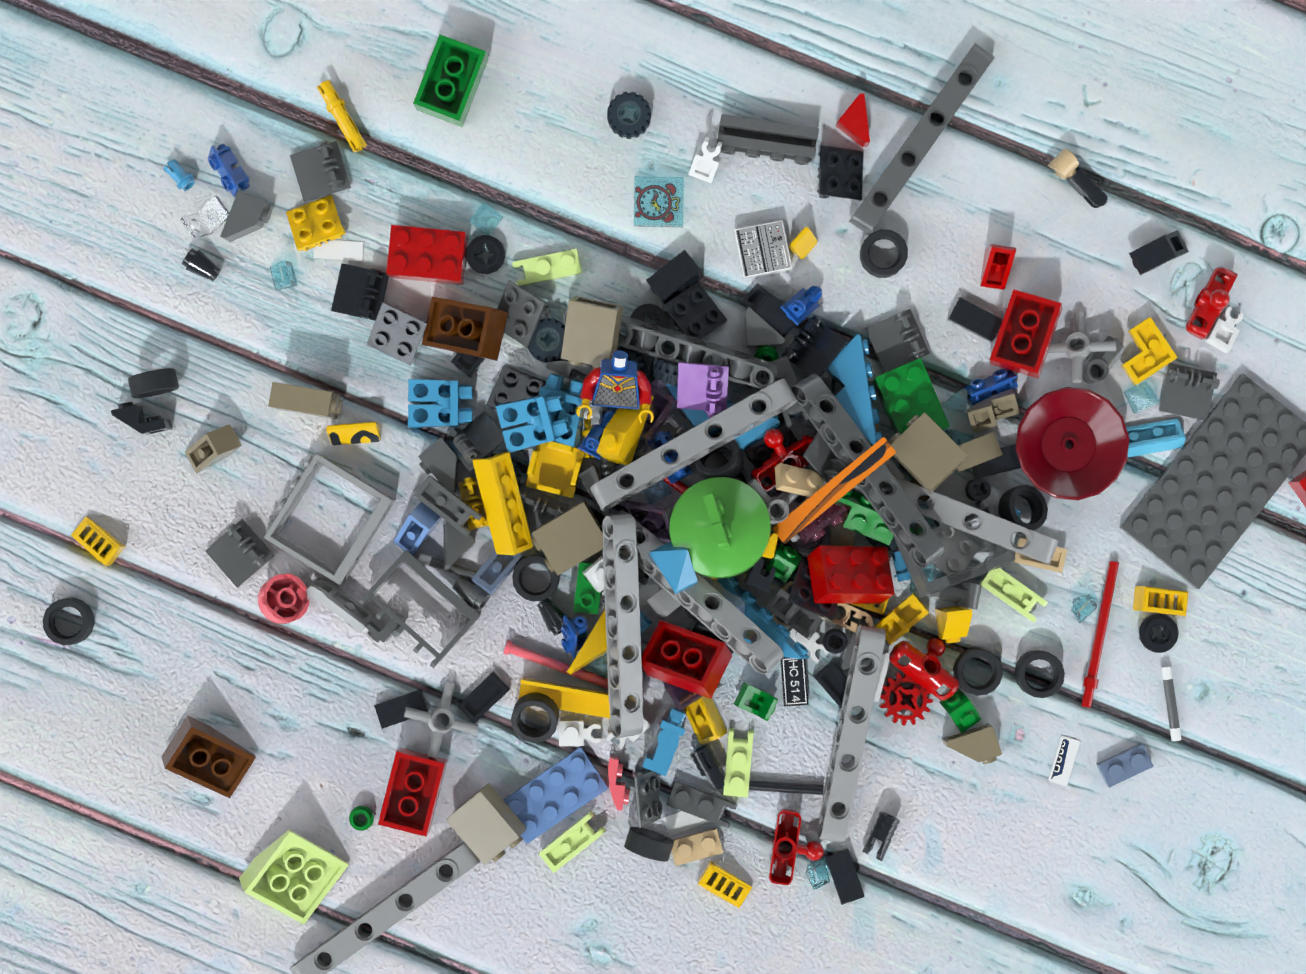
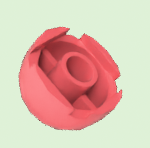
[258,573,309,624]

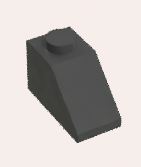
[220,191,272,242]

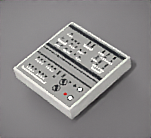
[734,220,792,279]

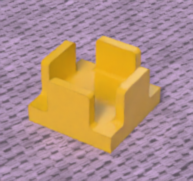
[525,441,585,498]

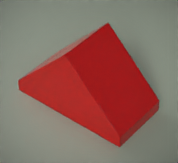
[836,93,870,148]
[980,244,1016,290]

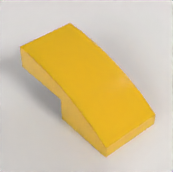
[874,592,929,645]

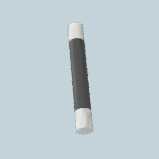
[418,553,477,580]
[1161,666,1182,741]

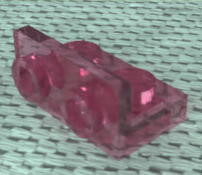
[799,504,848,544]

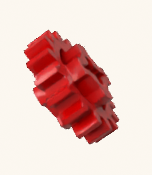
[879,672,933,726]

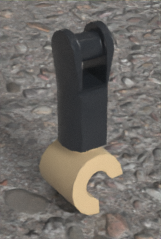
[1048,149,1108,208]

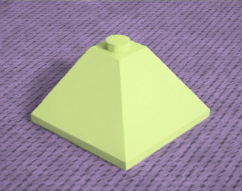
[239,830,349,924]

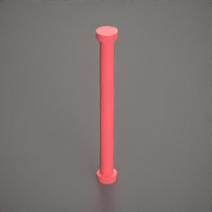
[503,640,608,689]

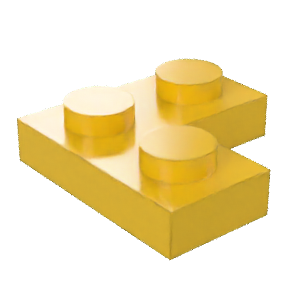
[1121,317,1178,386]

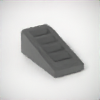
[578,465,610,517]

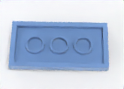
[503,747,609,844]

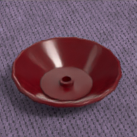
[1016,387,1129,501]

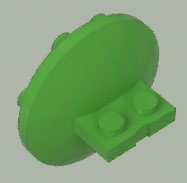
[670,477,771,578]

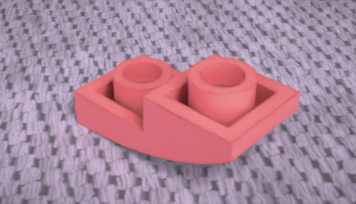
[608,756,630,811]

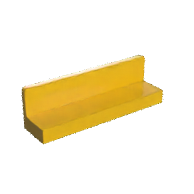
[473,452,533,555]
[518,677,610,719]

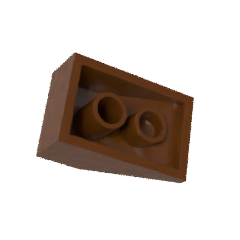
[421,297,508,361]
[161,715,256,798]

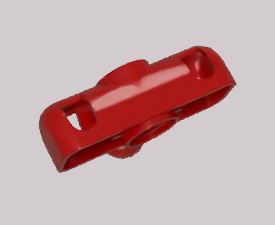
[1185,267,1238,340]
[751,429,814,492]
[889,638,959,701]
[769,809,824,885]

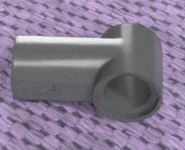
[1082,336,1126,384]
[930,577,982,610]

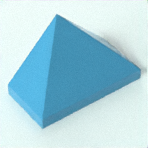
[649,541,698,594]

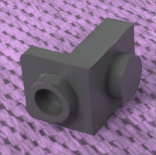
[365,613,406,643]

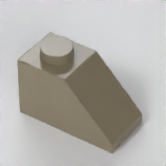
[185,424,242,473]
[942,724,1002,764]

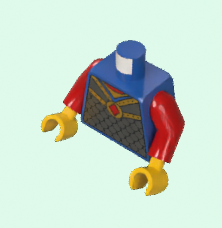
[576,350,654,423]

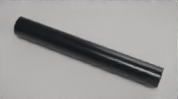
[749,780,824,795]

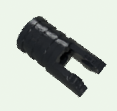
[690,743,725,790]
[862,811,900,861]

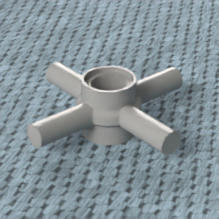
[1048,312,1117,383]
[747,478,801,542]
[404,683,478,759]

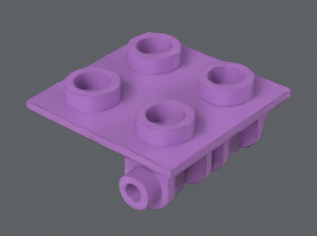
[677,362,729,418]

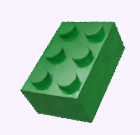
[413,34,489,128]
[872,358,950,434]

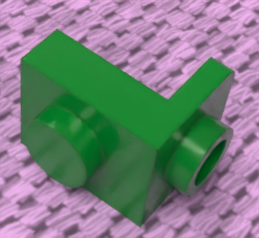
[765,544,802,583]
[734,682,778,721]
[939,688,981,733]

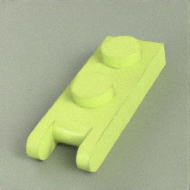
[512,249,582,287]
[979,568,1048,623]
[723,728,754,797]
[538,811,606,873]

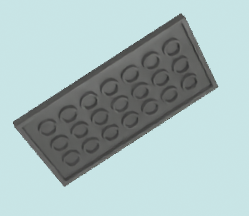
[1119,374,1306,589]

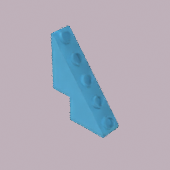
[827,334,882,446]
[666,384,780,452]
[717,576,809,659]

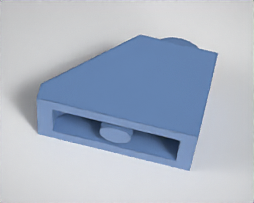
[393,502,442,556]

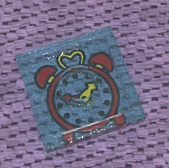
[634,176,684,227]

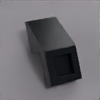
[1129,230,1189,275]
[741,283,796,338]
[111,402,172,435]

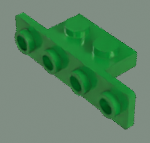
[838,489,914,545]

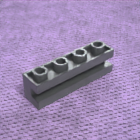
[716,114,819,165]

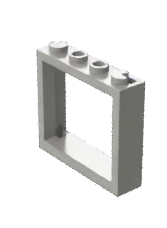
[264,453,396,585]

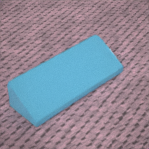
[1126,418,1186,457]

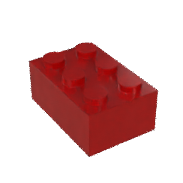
[386,225,468,285]
[989,289,1063,379]
[807,545,895,604]
[641,620,732,699]
[378,748,448,837]

